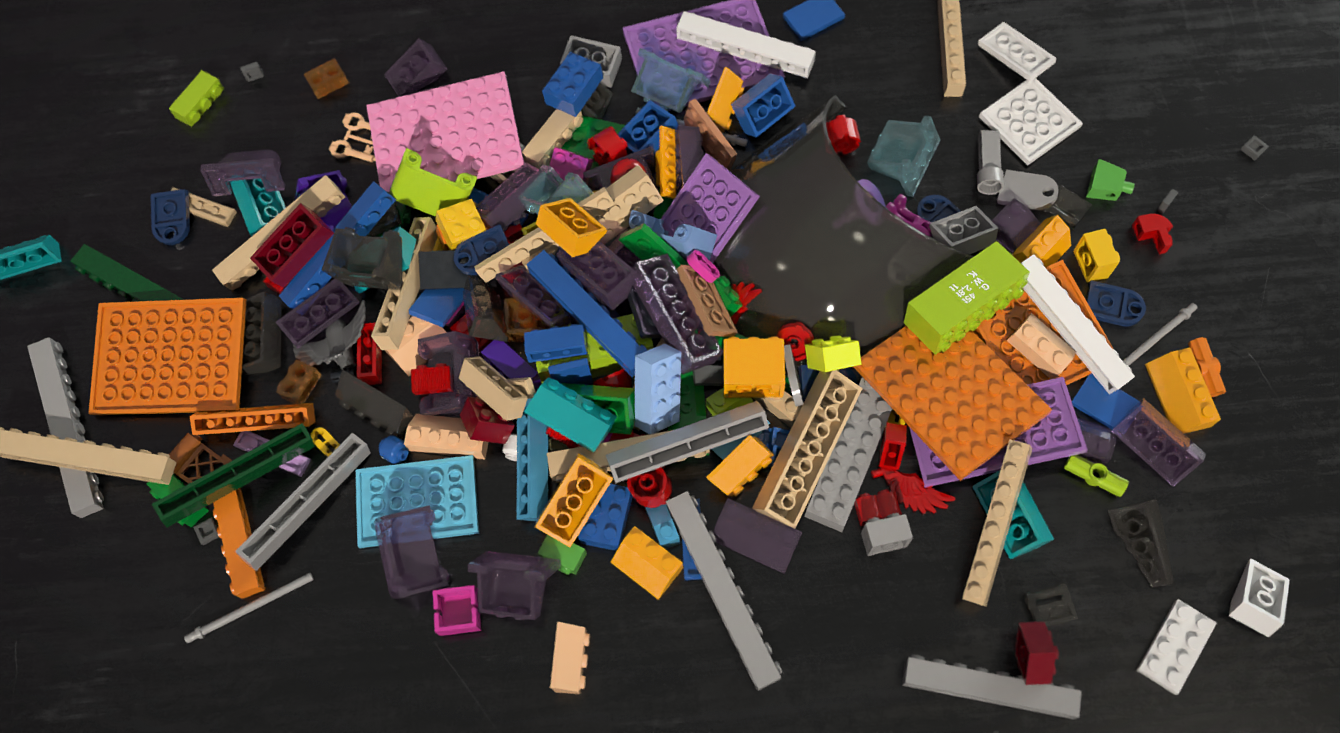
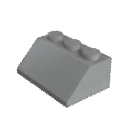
[930,206,999,263]

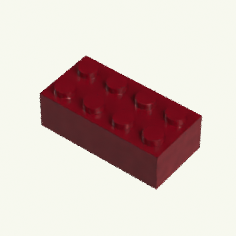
[250,203,334,287]

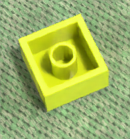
[805,335,861,372]

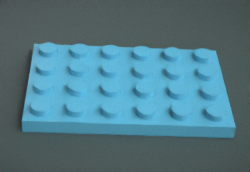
[356,455,479,548]

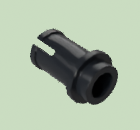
[331,367,357,383]

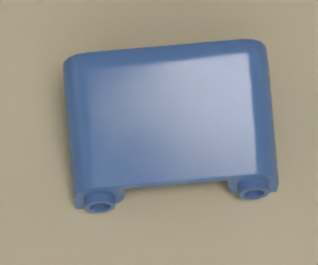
[629,210,717,261]

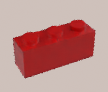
[357,323,382,385]

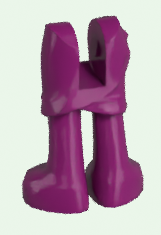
[881,193,932,242]

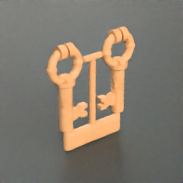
[329,113,376,162]

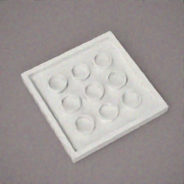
[979,78,1083,165]

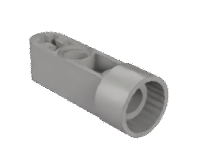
[977,130,1004,195]

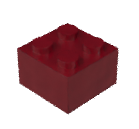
[460,397,515,444]
[1015,622,1058,685]

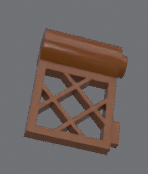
[168,433,232,484]

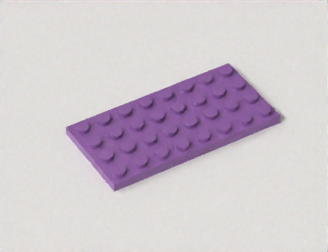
[909,377,1087,487]

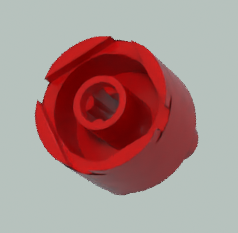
[821,115,861,155]
[587,126,628,170]
[627,467,672,508]

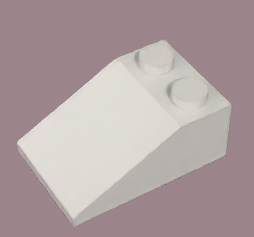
[1229,559,1290,637]

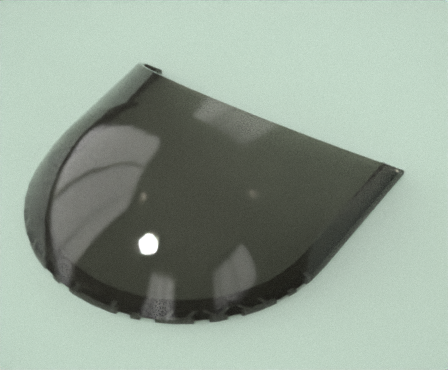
[713,95,974,369]

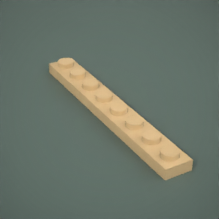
[474,187,615,283]

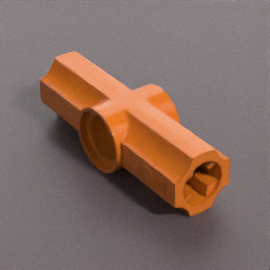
[1188,337,1226,397]

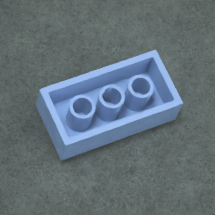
[635,344,681,434]

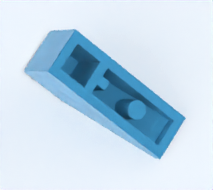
[645,504,680,549]

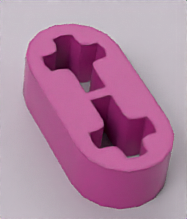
[687,250,720,283]

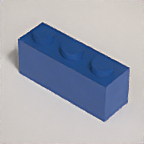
[524,324,588,363]

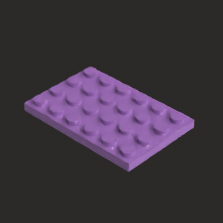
[661,153,760,263]

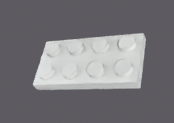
[978,22,1056,82]
[1137,599,1216,695]

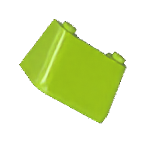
[389,148,477,217]

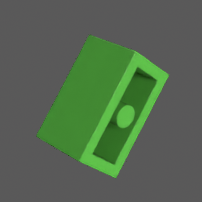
[538,534,587,575]

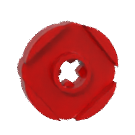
[776,322,814,361]

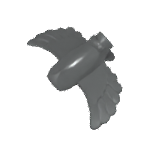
[293,300,366,370]

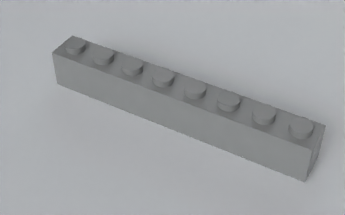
[606,400,769,483]
[235,433,370,571]
[902,655,1081,719]

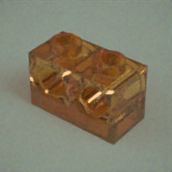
[304,58,348,98]
[276,359,321,404]

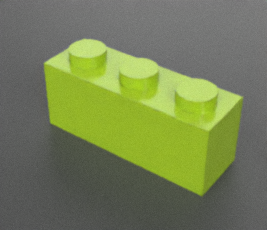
[169,70,224,127]

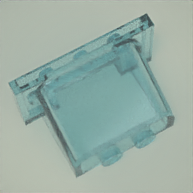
[631,48,711,113]
[867,116,940,197]
[518,164,594,215]

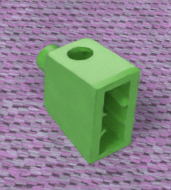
[1086,159,1135,201]

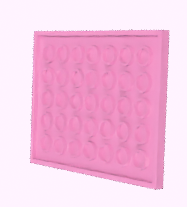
[367,72,525,193]

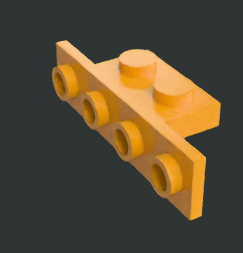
[656,126,676,200]

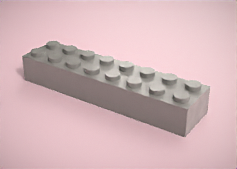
[805,377,892,532]

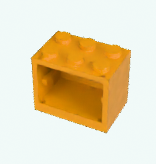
[723,337,785,398]

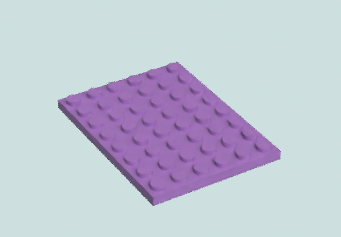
[623,0,785,111]

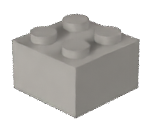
[861,513,913,556]

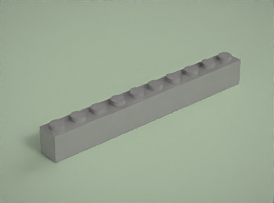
[27,337,104,518]
[666,491,782,691]

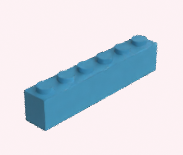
[517,399,548,521]

